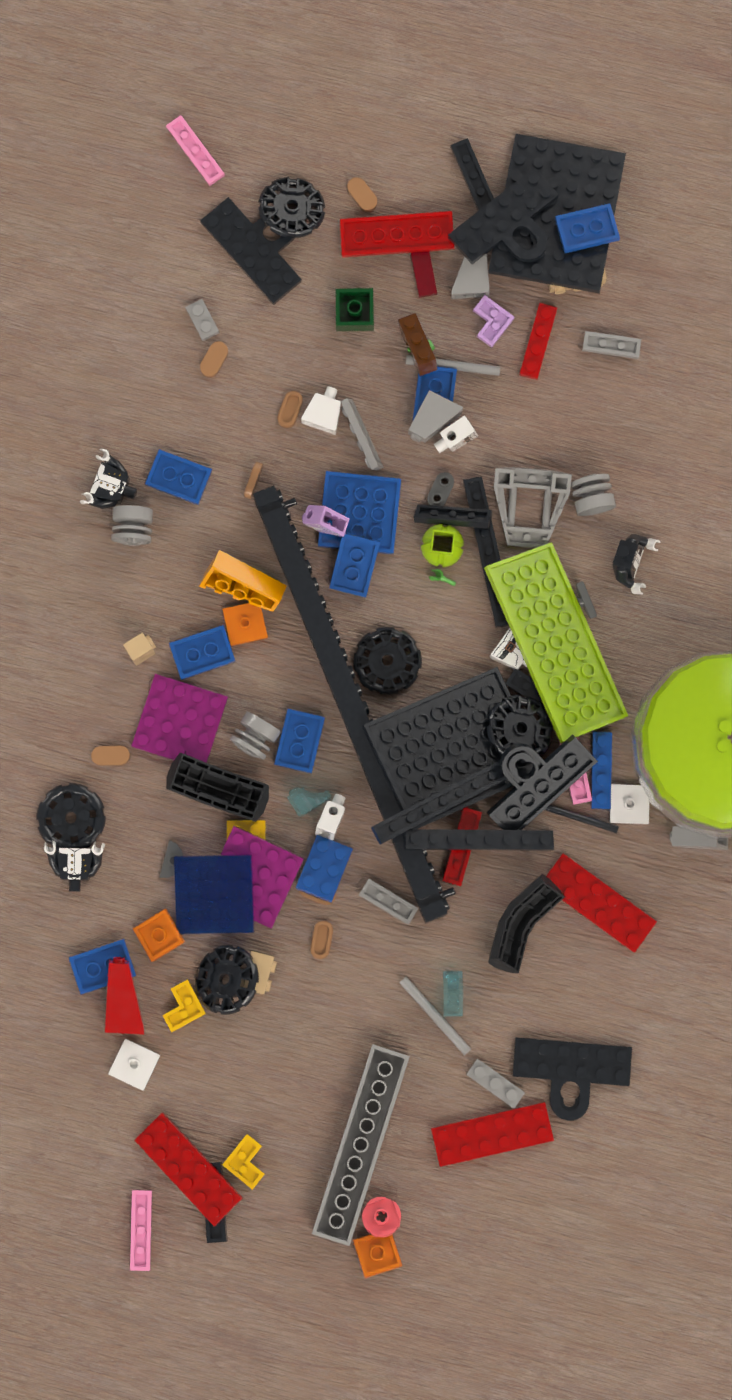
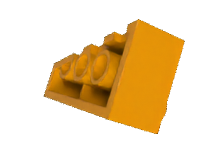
[199,550,287,612]

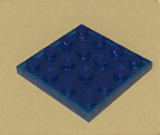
[174,854,255,934]

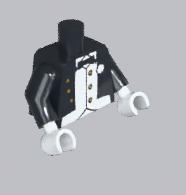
[80,449,137,509]
[612,534,660,594]
[44,841,105,892]

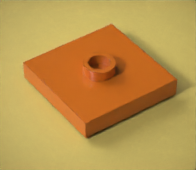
[222,603,268,647]
[133,909,185,962]
[353,1234,402,1279]

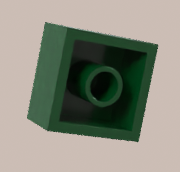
[335,288,374,332]

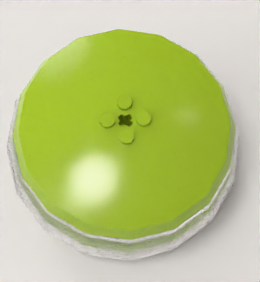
[630,651,732,839]

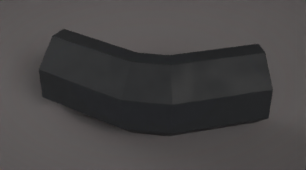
[166,753,269,822]
[488,874,565,973]

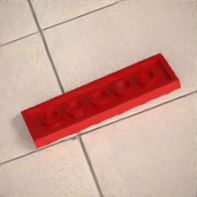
[340,211,455,258]
[546,853,657,953]
[431,1102,554,1167]
[134,1112,243,1226]

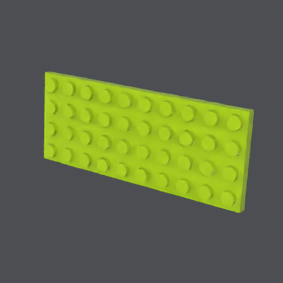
[484,542,628,743]

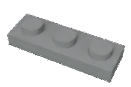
[582,331,641,359]
[359,879,418,925]
[466,1059,525,1108]

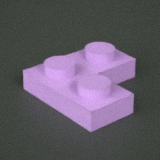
[473,295,515,348]

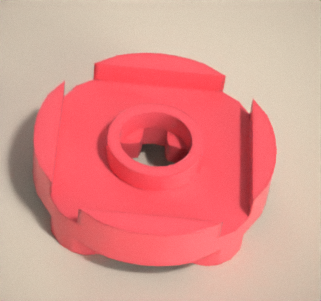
[362,1197,401,1237]

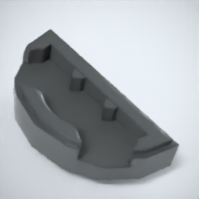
[576,581,597,619]
[159,840,184,878]

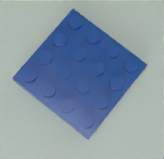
[318,471,401,555]

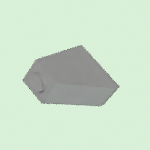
[451,254,490,299]
[408,390,463,443]
[670,826,729,850]

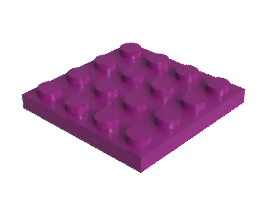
[131,674,228,763]
[202,825,304,929]

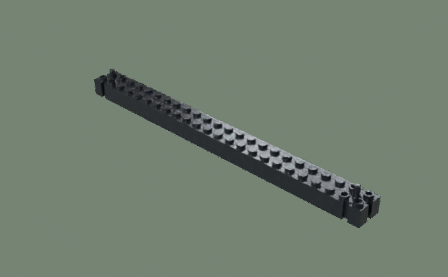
[253,486,456,924]

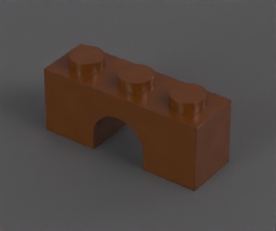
[398,313,437,376]

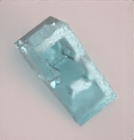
[287,787,332,818]
[443,971,463,1016]

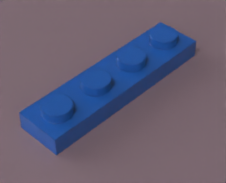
[591,732,612,809]

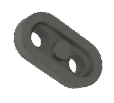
[427,472,454,506]

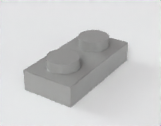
[185,299,219,341]

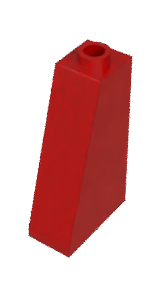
[105,957,144,1035]

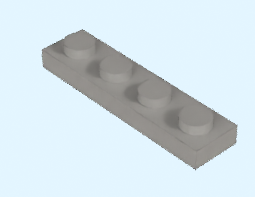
[341,398,384,471]

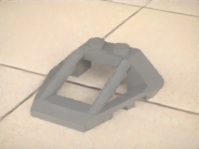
[494,467,572,548]

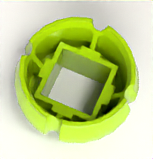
[421,524,464,567]

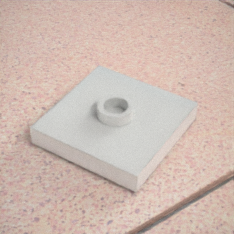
[610,784,650,824]
[108,1039,161,1091]

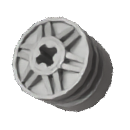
[571,474,616,516]
[111,505,153,546]
[230,711,281,760]

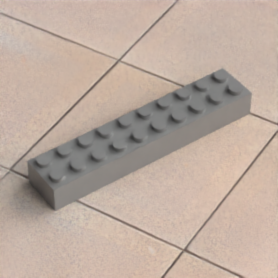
[312,1044,410,1246]

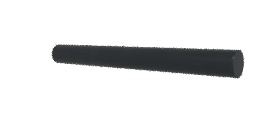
[545,804,619,834]

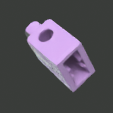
[302,505,349,537]

